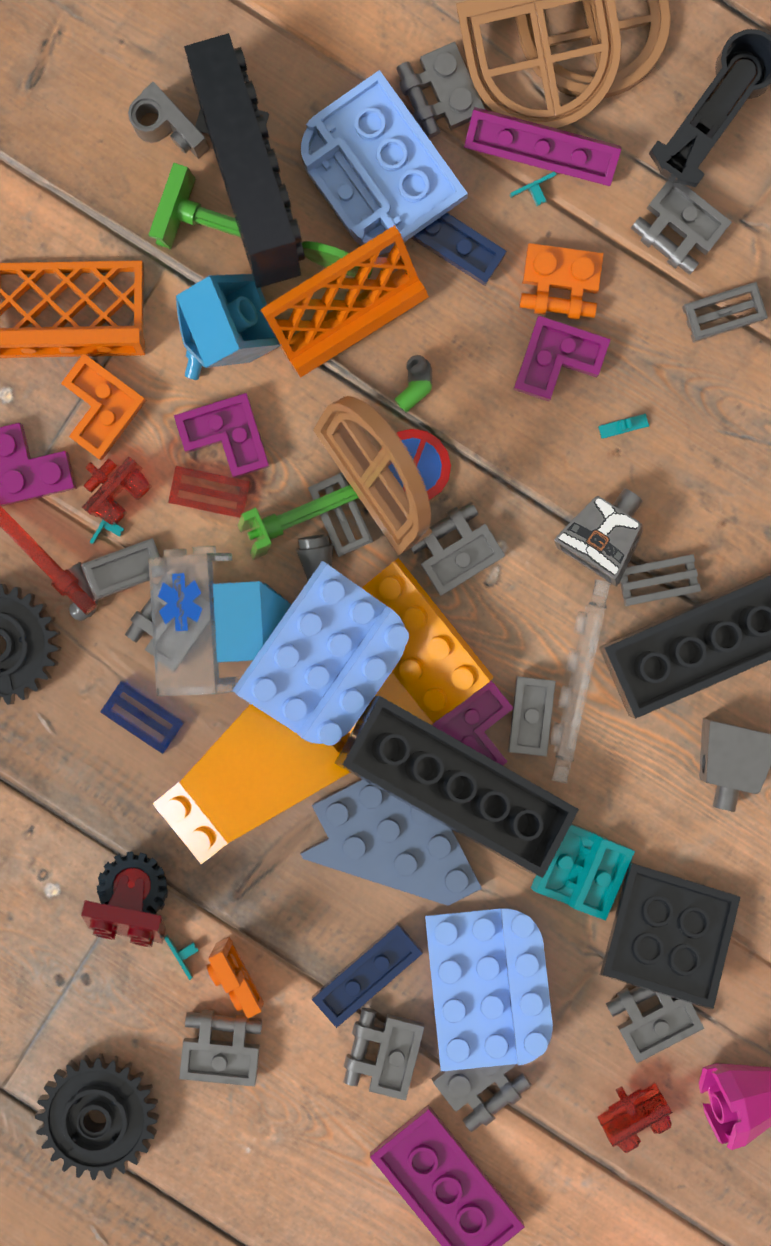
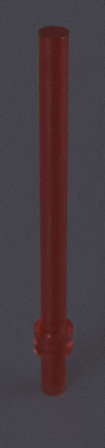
[0,505,97,615]

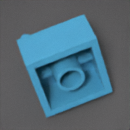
[176,274,281,380]
[213,581,292,662]

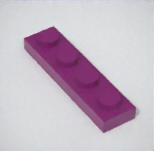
[464,107,622,186]

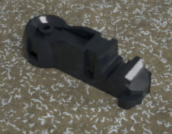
[649,29,771,187]

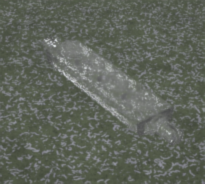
[550,579,611,783]

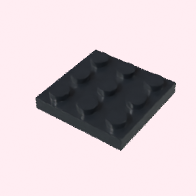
[600,863,741,1009]

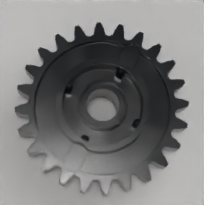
[0,584,61,705]
[35,1053,159,1180]

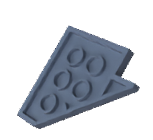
[301,779,482,906]

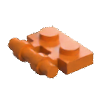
[519,243,604,320]

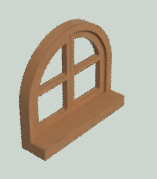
[456,0,621,128]
[514,0,670,98]
[313,396,433,556]

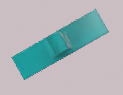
[509,172,557,206]
[598,414,649,439]
[90,500,124,544]
[164,935,199,980]

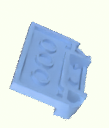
[301,70,468,255]
[232,561,409,746]
[425,908,553,1072]

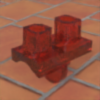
[82,457,152,526]
[597,1083,673,1153]

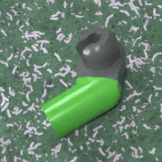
[394,355,432,413]

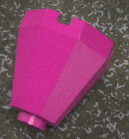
[698,1063,771,1150]

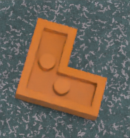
[61,353,147,461]
[207,936,264,1019]

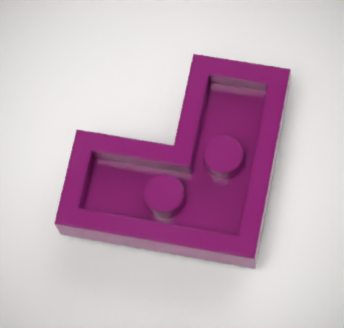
[513,315,611,401]
[174,393,270,478]
[0,423,77,506]
[432,680,514,766]

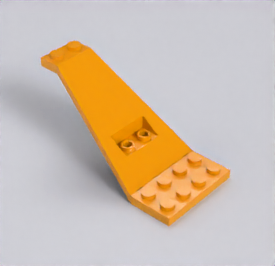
[153,558,494,864]

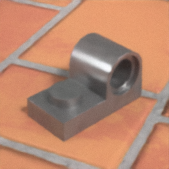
[128,82,209,159]

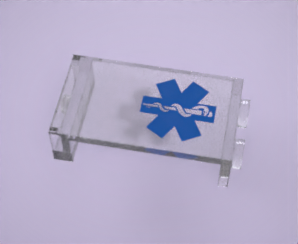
[148,546,240,696]

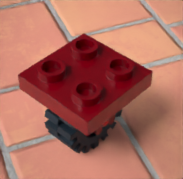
[81,852,168,947]

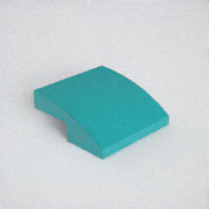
[531,824,635,921]

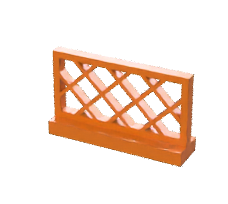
[260,225,429,378]
[0,260,145,358]

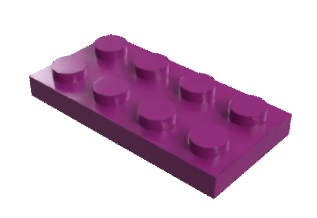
[370,1105,525,1246]

